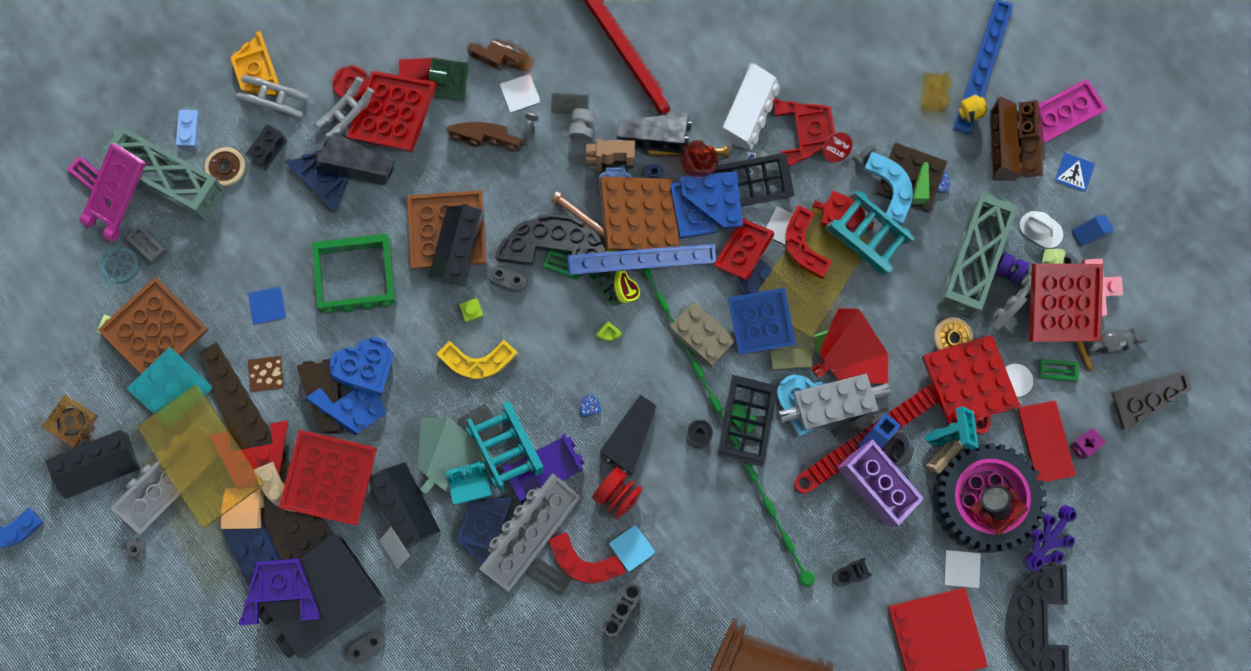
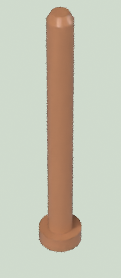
[551,192,605,238]

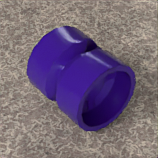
[995,252,1030,285]

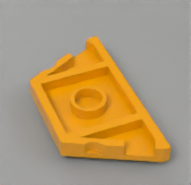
[230,31,280,96]

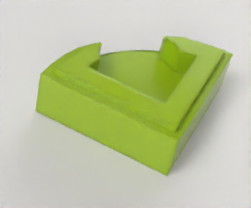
[596,321,623,341]

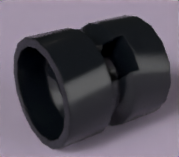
[686,419,713,449]

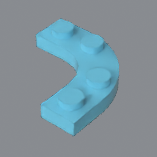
[864,152,913,225]

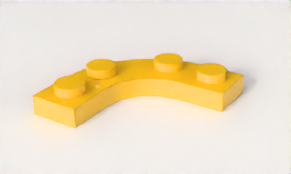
[436,340,518,379]

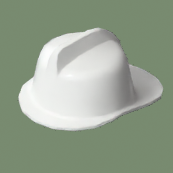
[1020,211,1063,248]

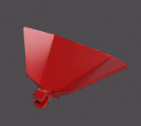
[811,308,888,384]

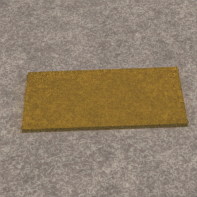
[758,207,872,338]
[138,384,264,529]

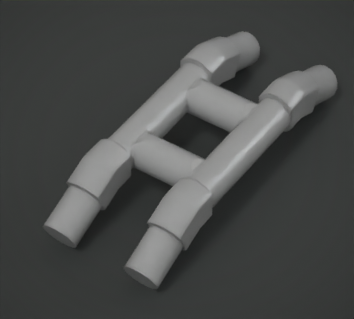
[236,75,308,119]
[314,77,374,138]

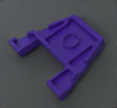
[239,559,321,626]

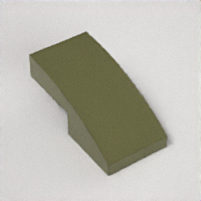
[769,348,812,370]

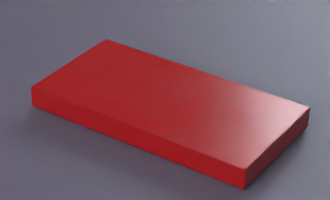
[1017,400,1076,482]

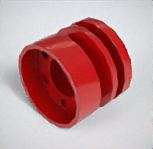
[591,467,643,520]

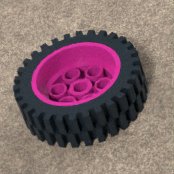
[933,443,1047,553]

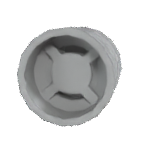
[568,108,596,142]

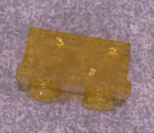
[921,71,952,112]

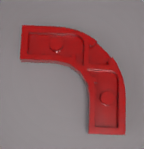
[785,205,832,280]
[549,532,626,584]

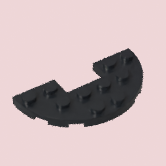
[495,214,607,277]
[1006,564,1069,671]

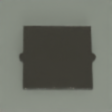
[458,404,503,442]

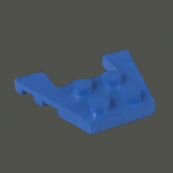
[305,388,386,436]

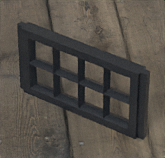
[705,153,795,207]
[717,375,777,467]

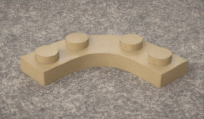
[254,462,296,512]

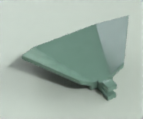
[417,417,493,494]

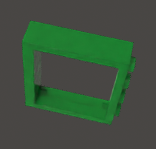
[312,233,397,314]

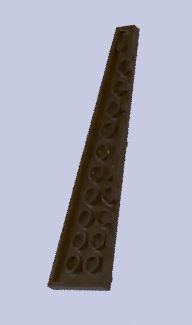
[200,342,333,560]

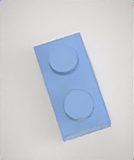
[176,110,199,148]

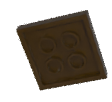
[876,142,948,213]

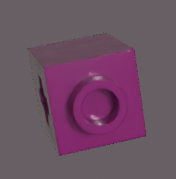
[1070,427,1106,459]

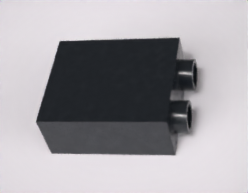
[259,533,386,659]

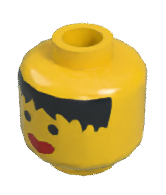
[958,95,988,123]

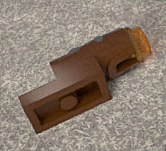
[467,39,534,72]

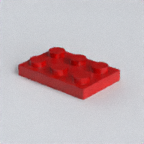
[714,218,775,281]

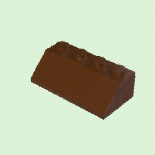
[990,97,1022,181]

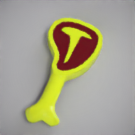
[606,251,640,303]

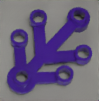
[1025,505,1077,572]

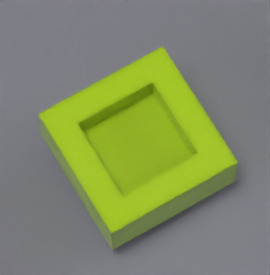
[459,298,484,323]

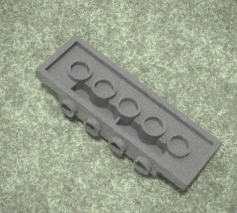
[110,422,220,535]
[479,473,581,592]

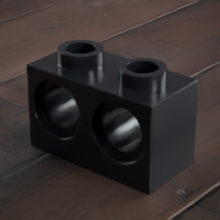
[245,124,287,171]

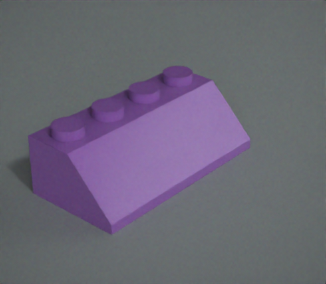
[837,440,924,527]

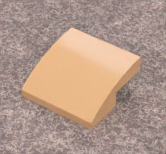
[221,488,264,529]

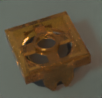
[42,395,98,448]

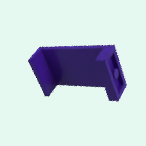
[502,433,585,503]

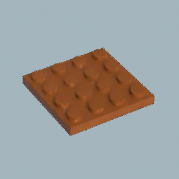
[599,176,679,251]
[407,190,487,270]
[98,277,209,374]

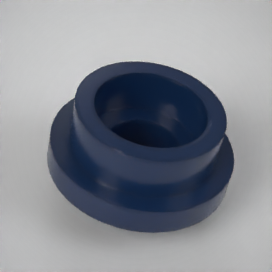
[645,164,664,179]

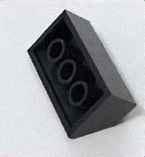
[428,205,484,287]
[45,430,140,499]
[369,462,441,550]

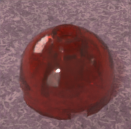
[681,140,719,178]

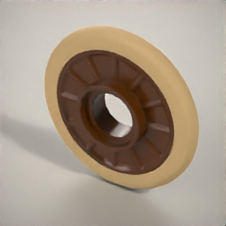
[204,147,245,186]

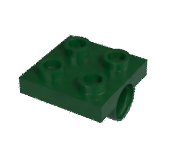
[429,58,469,100]

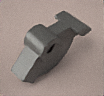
[522,113,539,146]
[851,145,876,167]

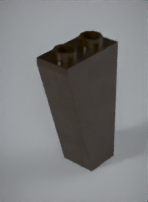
[297,359,344,435]

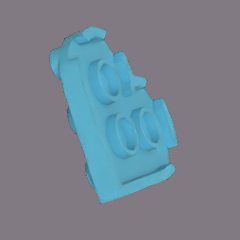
[777,374,828,437]

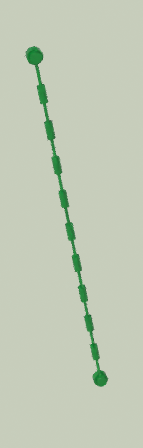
[641,269,815,587]

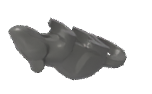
[1088,327,1149,356]

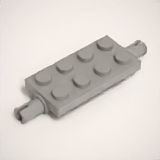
[777,374,890,431]

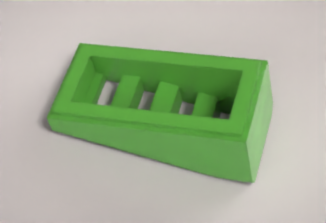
[911,162,929,204]

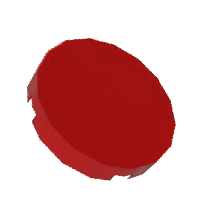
[332,65,369,101]

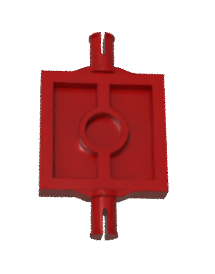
[812,191,875,232]

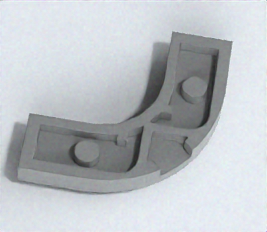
[993,263,1039,330]

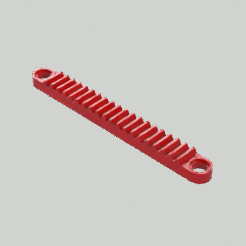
[583,0,671,115]
[794,384,938,494]

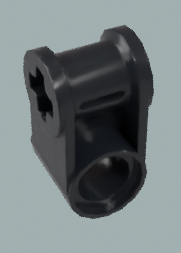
[832,557,873,587]

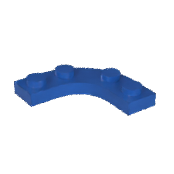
[0,508,44,548]

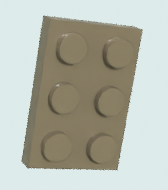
[668,301,736,368]

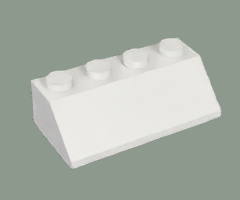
[723,63,780,150]

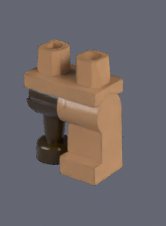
[586,139,635,172]

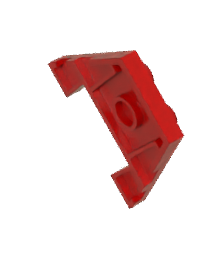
[773,99,835,167]
[211,420,289,490]

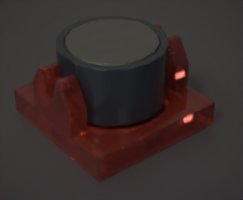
[970,483,1028,536]

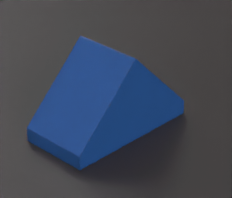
[1072,215,1115,247]

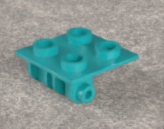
[446,461,492,505]

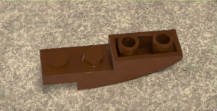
[1019,100,1045,178]
[446,122,523,152]

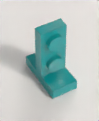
[925,406,979,450]

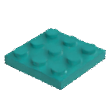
[127,347,213,429]

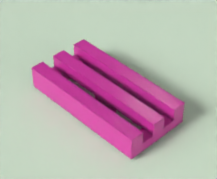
[67,156,99,190]

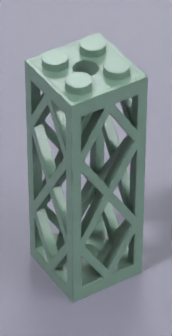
[99,126,226,221]
[937,193,1018,319]

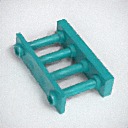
[825,190,915,276]
[465,401,543,493]

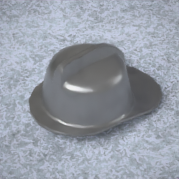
[882,433,914,467]

